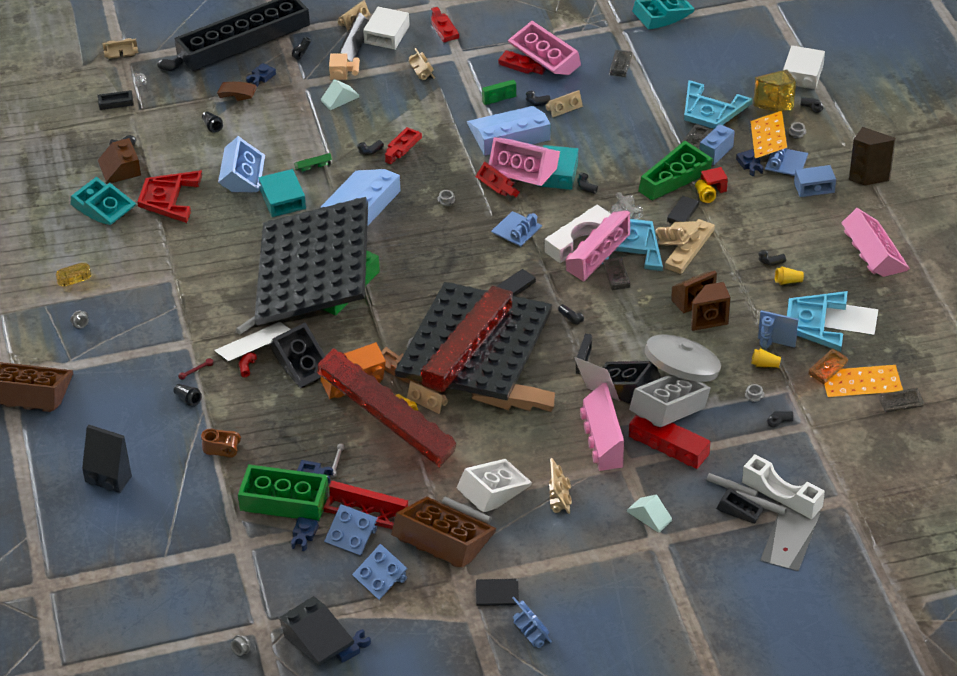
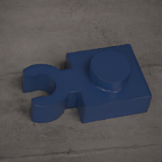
[246,63,276,87]
[736,149,763,176]
[297,460,334,483]
[291,517,319,551]
[336,629,371,663]

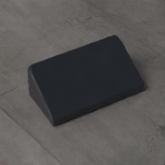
[476,579,519,606]

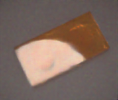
[808,348,848,384]

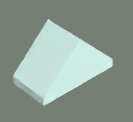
[321,79,359,110]
[627,495,672,533]

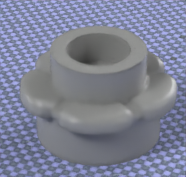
[789,122,806,138]
[437,190,455,206]
[70,310,89,328]
[745,384,764,402]
[231,635,251,656]

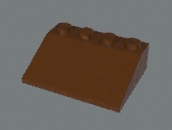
[0,362,73,412]
[391,496,496,568]

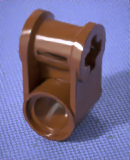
[201,429,241,457]

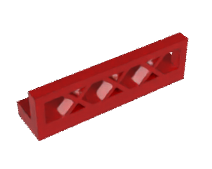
[324,481,408,529]

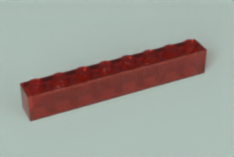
[421,286,513,392]
[317,348,456,468]

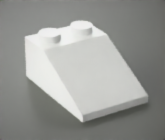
[456,459,532,512]

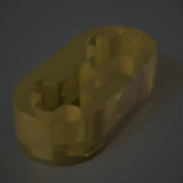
[56,263,91,286]

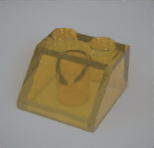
[753,69,796,112]

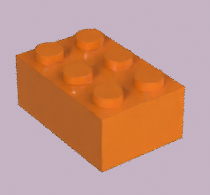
[320,342,386,399]

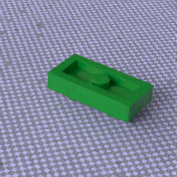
[482,79,517,105]
[294,153,332,172]

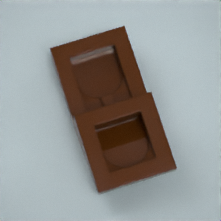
[217,81,257,101]

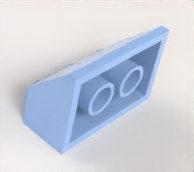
[218,136,265,192]

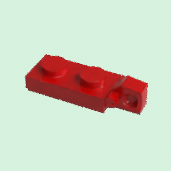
[431,7,459,42]
[498,50,545,75]
[385,127,422,164]
[475,161,520,198]

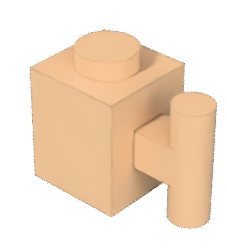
[329,54,360,80]

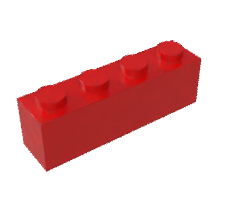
[629,415,711,469]

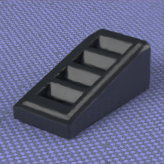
[716,487,764,524]

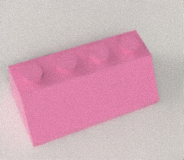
[508,21,581,75]
[489,137,560,186]
[841,208,910,277]
[566,211,630,282]
[580,382,624,471]

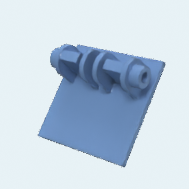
[765,148,808,176]
[491,211,542,247]
[758,310,799,349]
[324,504,377,556]
[352,544,408,600]
[512,597,552,648]

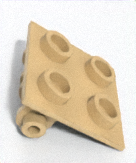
[655,222,703,246]
[549,458,572,514]

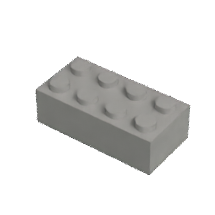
[629,374,711,427]

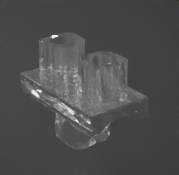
[610,192,643,219]

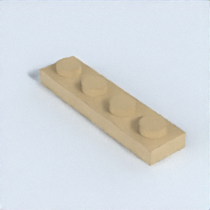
[665,219,715,274]

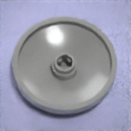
[645,335,721,382]

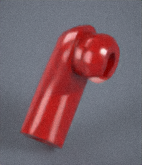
[238,352,257,377]

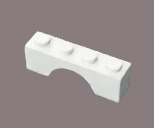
[545,205,611,263]
[742,454,825,519]

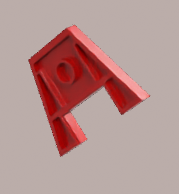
[137,170,203,223]

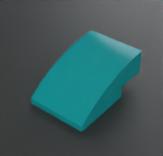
[632,0,695,29]
[70,177,136,225]

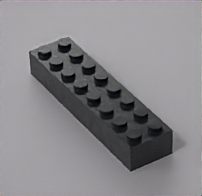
[174,0,310,71]

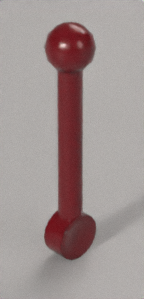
[178,358,213,380]

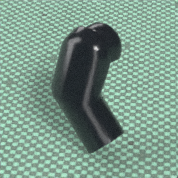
[157,56,183,71]
[558,304,584,325]
[767,411,794,428]

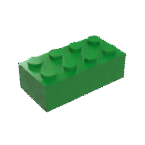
[238,464,329,522]

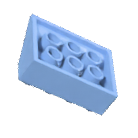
[467,106,551,156]
[321,169,400,225]

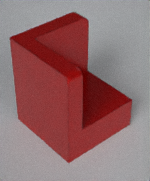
[701,167,728,193]

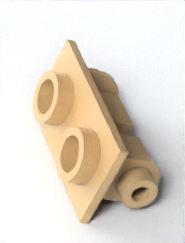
[338,0,370,30]
[103,38,138,59]
[409,48,435,80]
[545,90,583,117]
[407,381,448,414]

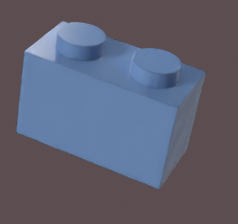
[700,124,734,165]
[794,165,836,197]

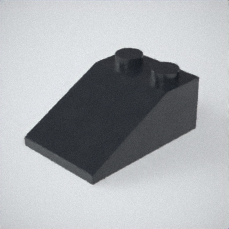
[270,322,327,389]
[602,361,661,403]
[82,425,132,493]
[279,596,355,666]

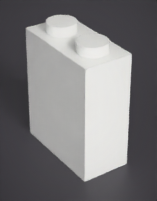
[363,7,410,50]
[782,45,825,89]

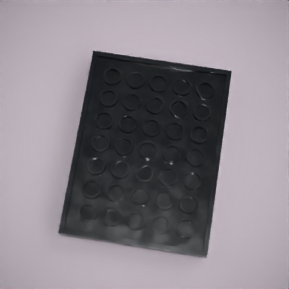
[254,197,368,325]
[395,282,552,401]

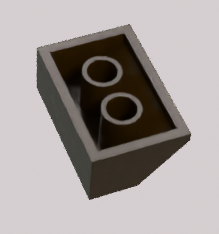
[849,127,896,186]

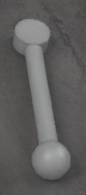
[329,444,345,478]

